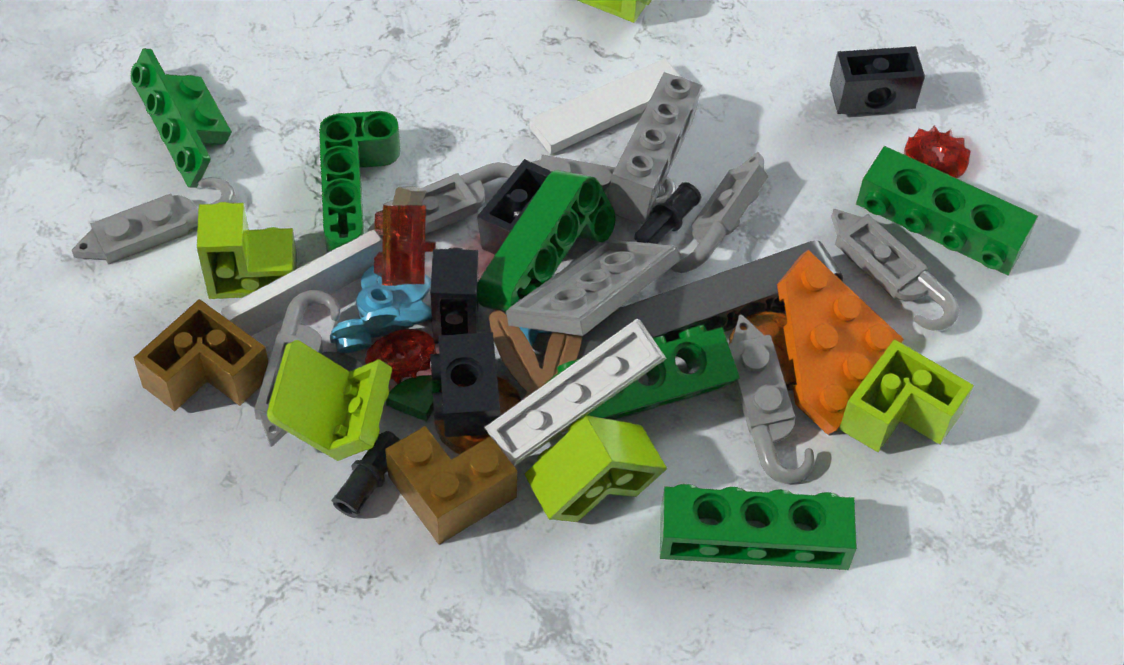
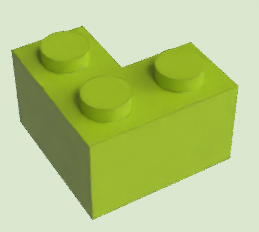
[196,202,297,299]
[839,339,974,452]
[524,415,667,522]

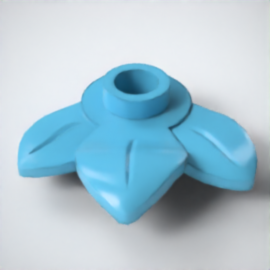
[356,263,432,325]
[329,307,413,353]

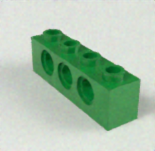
[856,146,1038,276]
[545,325,740,435]
[660,484,857,570]

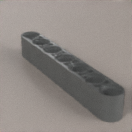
[576,241,843,360]

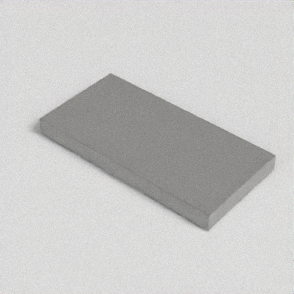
[506,239,679,336]

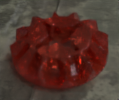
[904,125,971,179]
[365,329,437,384]

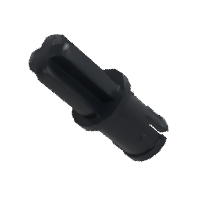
[634,182,702,244]
[331,431,401,518]

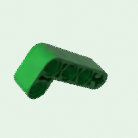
[319,111,400,253]
[477,170,616,313]

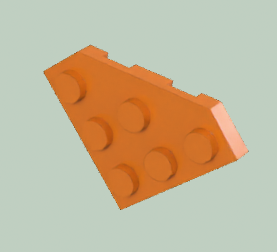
[777,250,904,435]

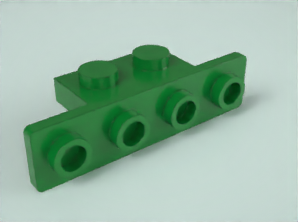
[130,48,232,188]

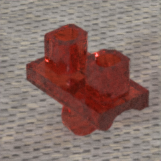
[374,205,436,286]

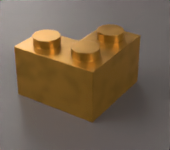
[133,299,269,411]
[385,426,517,545]

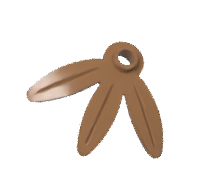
[489,310,582,400]

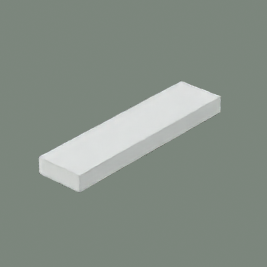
[529,58,681,155]
[221,230,384,336]
[485,319,667,466]

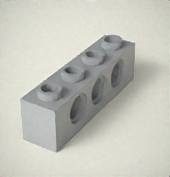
[607,72,702,225]

